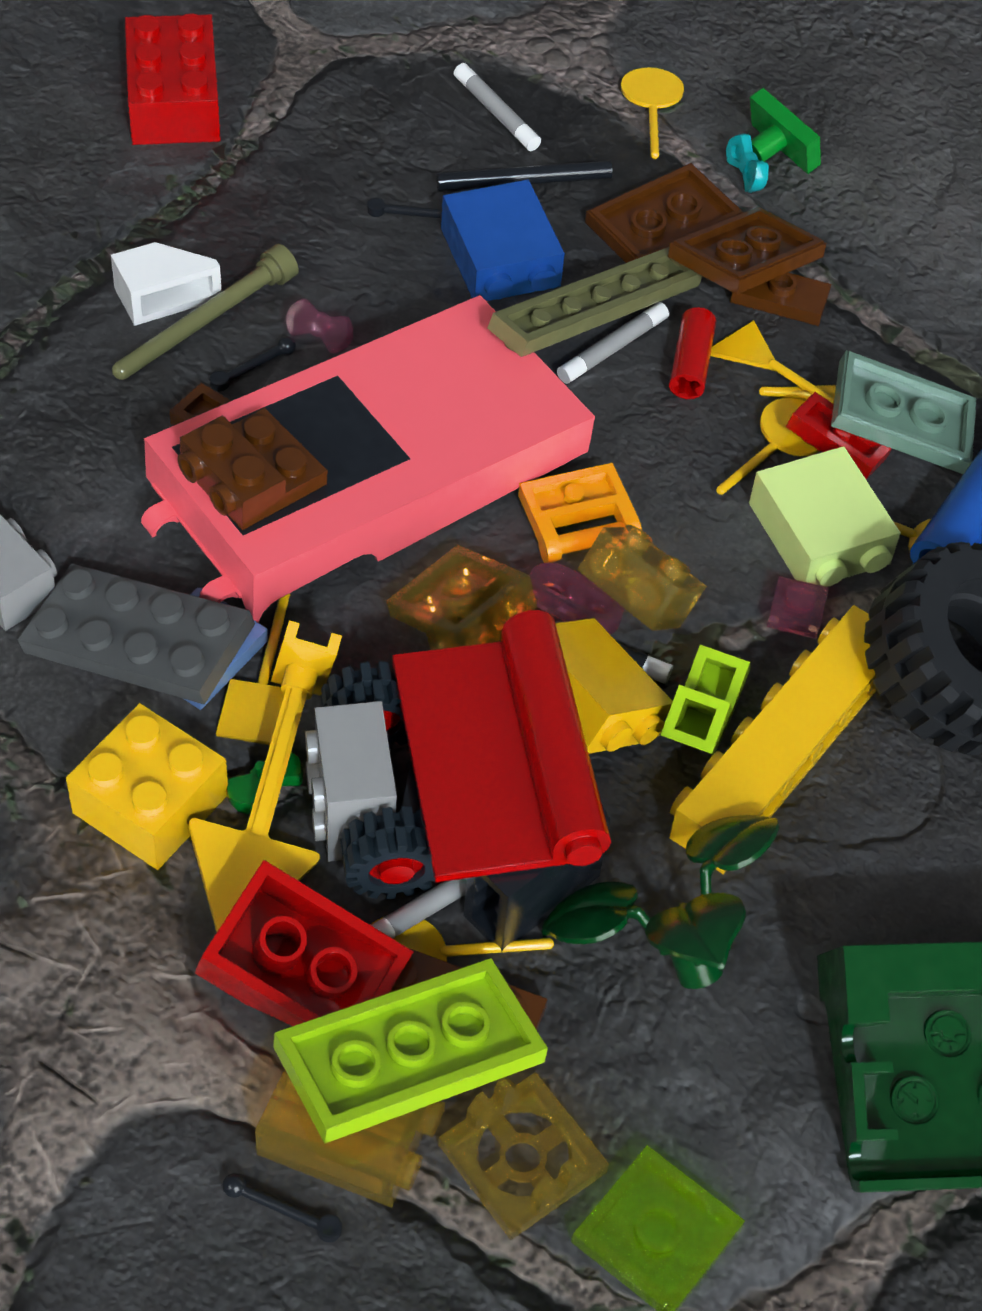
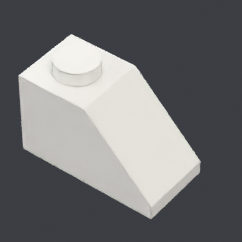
[111,242,222,326]

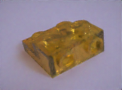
[386,545,538,650]

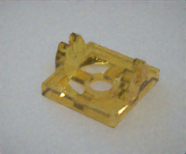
[438,1072,609,1240]

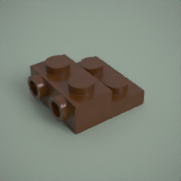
[178,408,328,530]

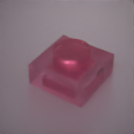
[767,576,829,639]

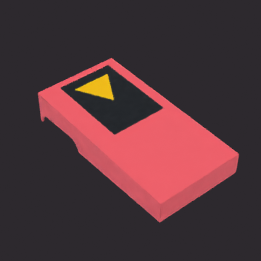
[141,295,595,623]

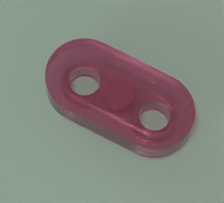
[526,563,625,634]

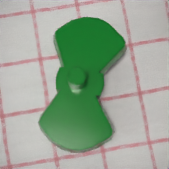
[227,752,304,814]

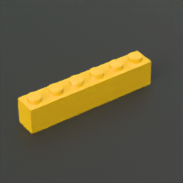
[669,605,877,874]

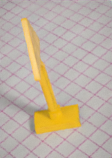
[188,620,342,932]

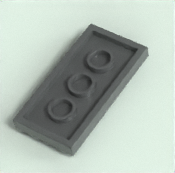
[18,563,255,705]

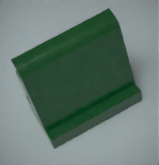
[817,942,982,1193]

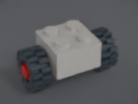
[305,661,435,899]

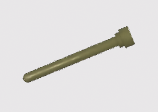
[112,243,299,380]

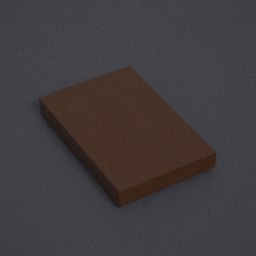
[585,163,744,263]
[668,207,827,295]

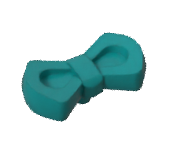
[726,133,769,193]

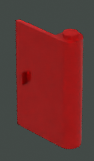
[392,610,611,883]

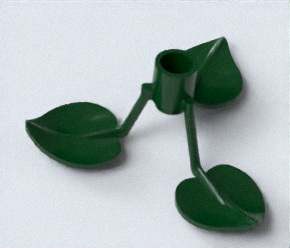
[541,815,780,989]

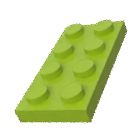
[273,958,548,1144]

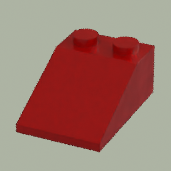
[195,860,413,1026]

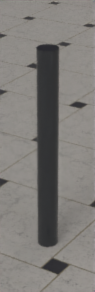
[436,160,613,191]

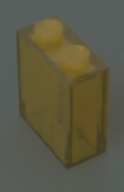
[255,1069,445,1208]

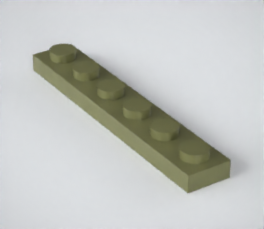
[487,247,703,357]

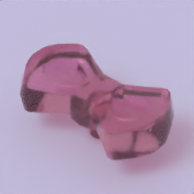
[286,299,353,353]

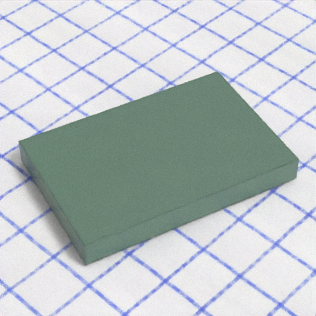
[831,350,976,474]

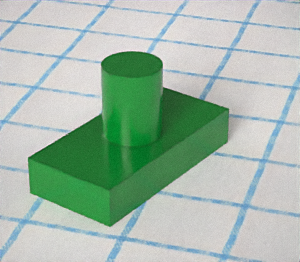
[750,88,821,174]

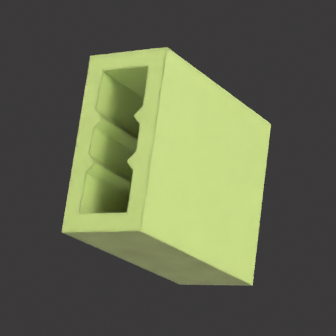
[749,446,901,591]

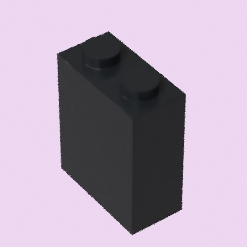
[464,805,611,954]

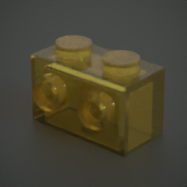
[577,525,707,631]

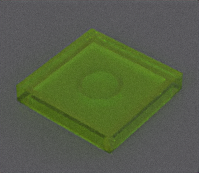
[571,1145,745,1311]

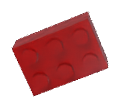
[125,14,221,145]

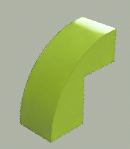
[661,644,750,755]

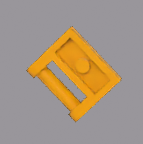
[518,463,642,563]

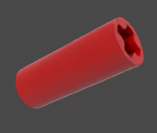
[669,307,717,399]

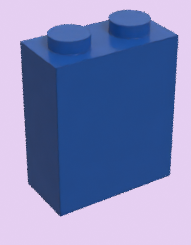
[441,179,565,301]

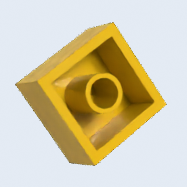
[66,703,228,870]

